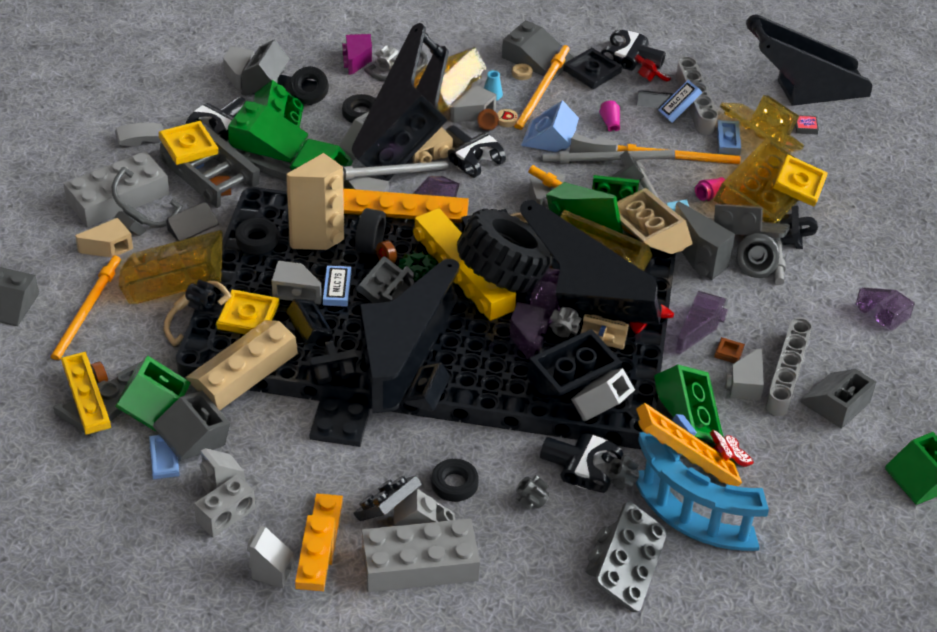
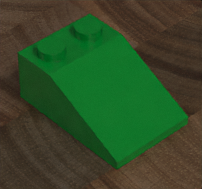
[228,101,308,163]
[546,182,623,238]
[654,364,723,444]

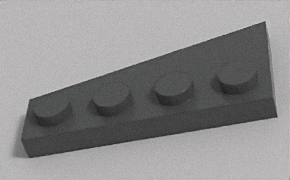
[53,361,142,437]

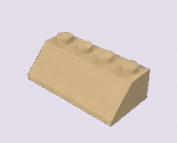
[286,153,344,250]
[617,188,693,254]
[186,320,298,411]

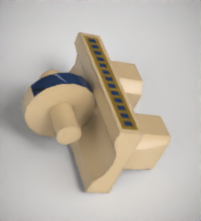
[581,314,629,349]

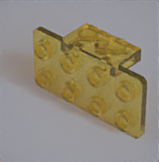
[719,95,804,151]

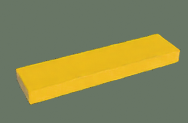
[61,351,111,435]

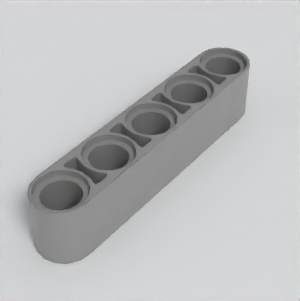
[676,56,718,135]
[766,318,812,416]

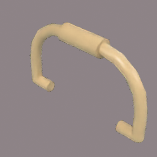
[163,281,231,347]

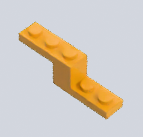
[295,493,343,592]

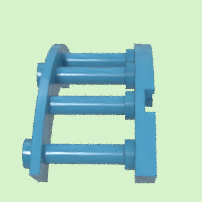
[636,432,769,551]

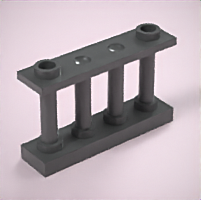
[159,122,260,208]

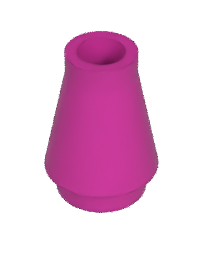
[599,100,620,131]
[695,177,727,201]

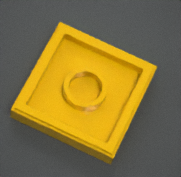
[159,121,218,165]
[773,154,828,207]
[216,289,279,334]

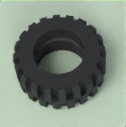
[457,208,554,293]

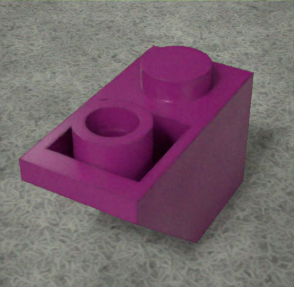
[342,34,372,75]

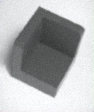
[611,151,644,180]

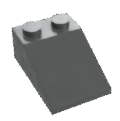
[502,20,574,80]
[675,201,735,280]

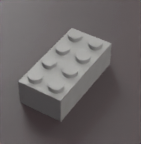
[63,151,169,228]
[362,519,480,592]

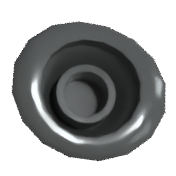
[736,233,780,278]

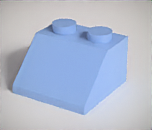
[521,100,579,152]

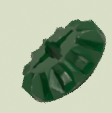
[398,251,436,281]

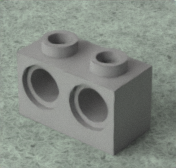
[194,475,256,538]

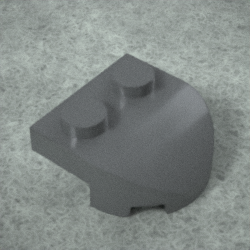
[356,256,414,303]

